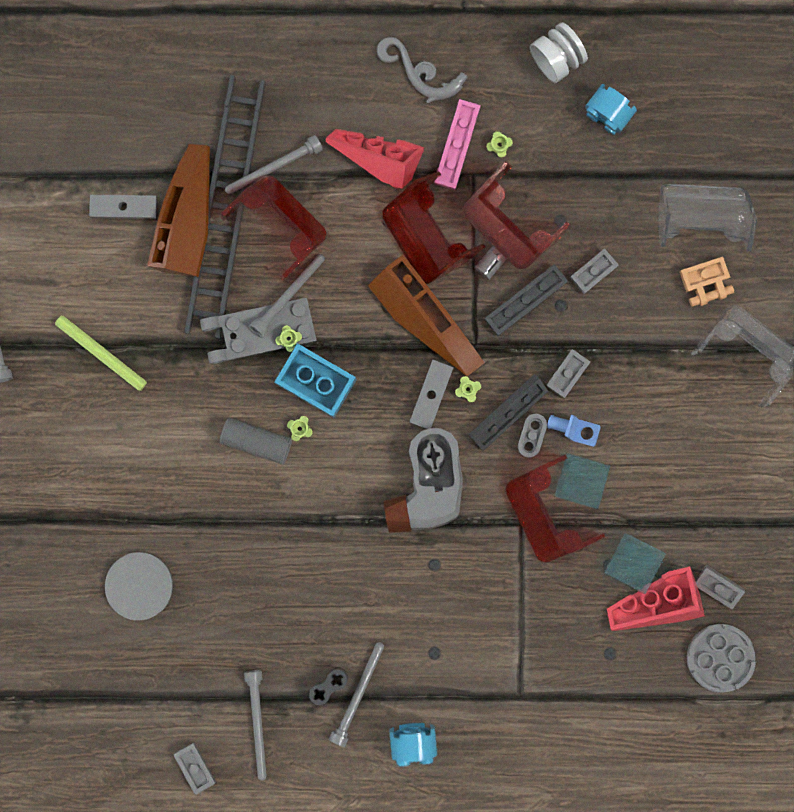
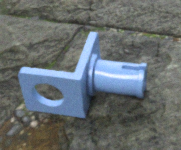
[547,415,601,447]

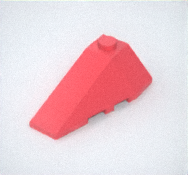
[326,129,424,189]
[607,566,705,631]

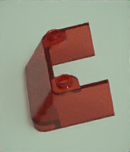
[463,161,572,269]
[382,171,485,284]
[221,175,326,282]
[505,454,605,562]

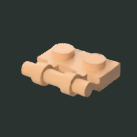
[680,257,734,307]

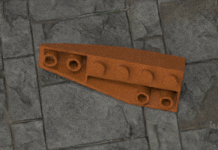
[147,144,210,277]
[368,255,484,377]

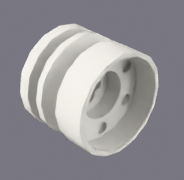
[530,22,588,83]

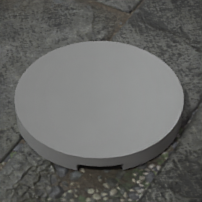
[105,552,173,620]
[687,624,756,693]

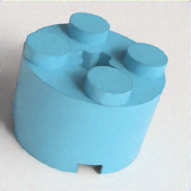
[585,84,637,135]
[389,723,437,766]

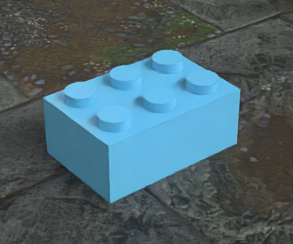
[275,343,356,418]

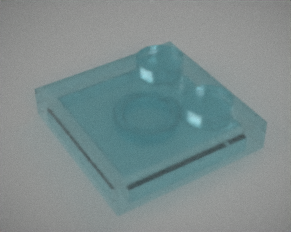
[554,453,610,509]
[605,533,666,595]

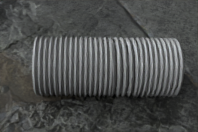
[219,417,292,465]

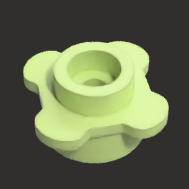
[487,132,513,158]
[275,325,302,352]
[455,376,481,402]
[287,416,313,441]

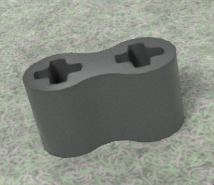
[309,668,348,705]

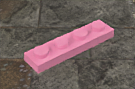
[434,99,480,190]

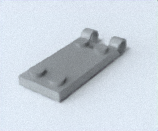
[200,298,317,364]

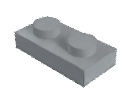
[570,248,619,294]
[546,349,590,399]
[695,565,745,609]
[173,742,216,795]

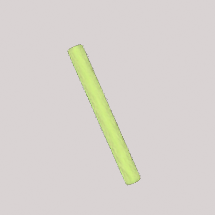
[55,316,147,391]

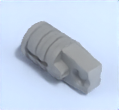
[474,240,512,280]

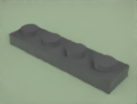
[484,264,568,336]
[468,374,548,451]

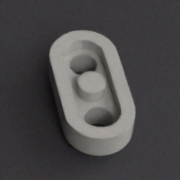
[517,414,547,458]

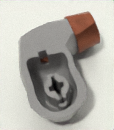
[384,428,463,533]

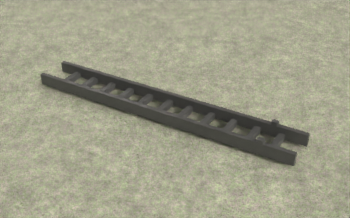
[184,75,266,340]

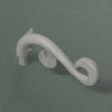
[377,37,468,103]

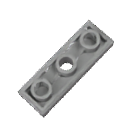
[89,195,158,219]
[409,360,453,429]

